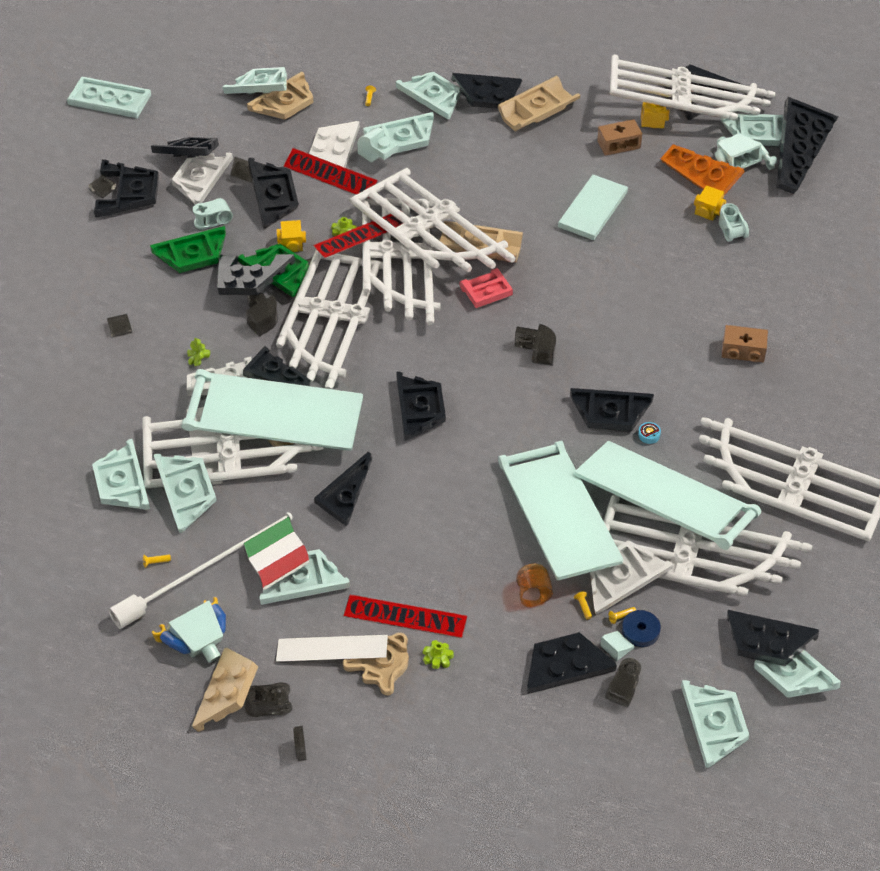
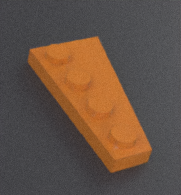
[660,144,745,196]

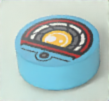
[638,422,661,444]

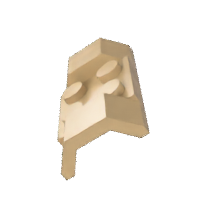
[498,76,581,131]
[438,221,523,263]

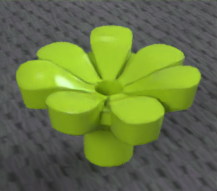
[331,217,357,236]
[187,338,210,366]
[423,640,454,669]

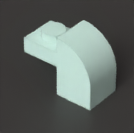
[357,127,398,162]

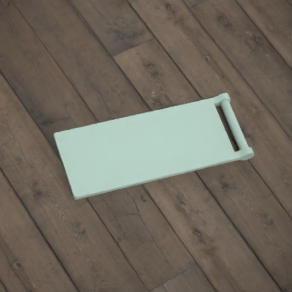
[181,369,363,451]
[498,441,623,580]
[575,441,761,550]

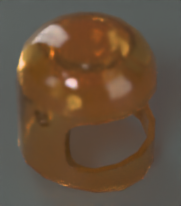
[516,563,554,608]

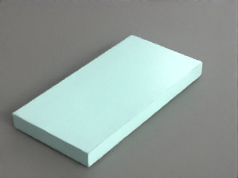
[67,77,151,118]
[558,175,628,240]

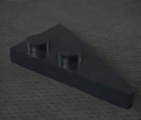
[314,452,372,526]

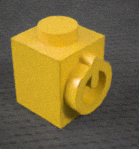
[641,102,669,128]
[694,186,726,221]
[276,220,306,252]

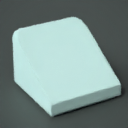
[600,631,634,661]

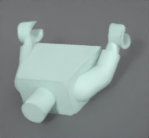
[715,134,777,170]

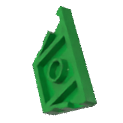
[150,226,226,273]
[238,244,309,297]

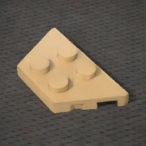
[247,72,314,120]
[192,648,258,732]

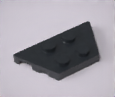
[451,73,522,109]
[151,137,219,158]
[248,158,299,228]
[396,371,446,441]
[570,388,654,431]
[727,610,819,666]
[527,632,617,694]

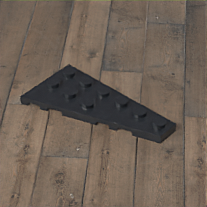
[777,97,839,194]

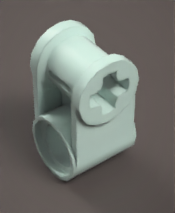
[193,198,233,230]
[718,203,749,242]

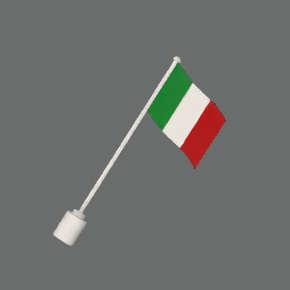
[108,512,309,629]

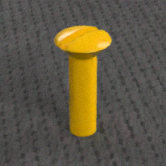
[365,85,376,106]
[142,554,171,568]
[574,591,592,620]
[608,607,636,624]

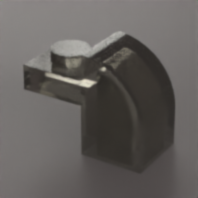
[246,293,278,337]
[515,324,556,366]

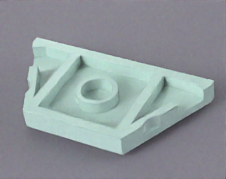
[222,67,287,94]
[396,72,461,120]
[363,112,434,154]
[721,114,783,146]
[92,439,150,510]
[154,454,217,533]
[260,549,350,605]
[754,650,841,698]
[681,680,749,768]

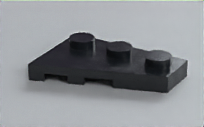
[243,346,310,386]

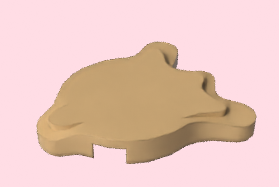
[343,633,409,696]

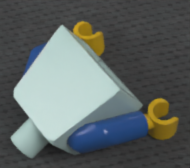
[152,597,226,663]

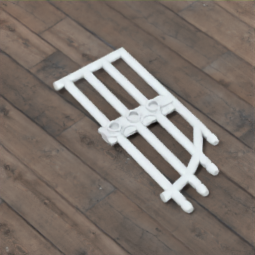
[610,54,775,120]
[348,168,516,272]
[362,198,440,326]
[276,250,383,389]
[142,416,323,489]
[699,417,880,542]
[603,495,812,596]

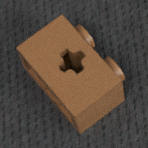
[597,119,642,156]
[721,325,768,363]

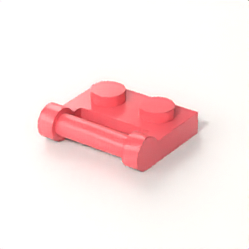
[459,268,513,308]

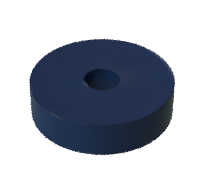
[622,610,661,647]

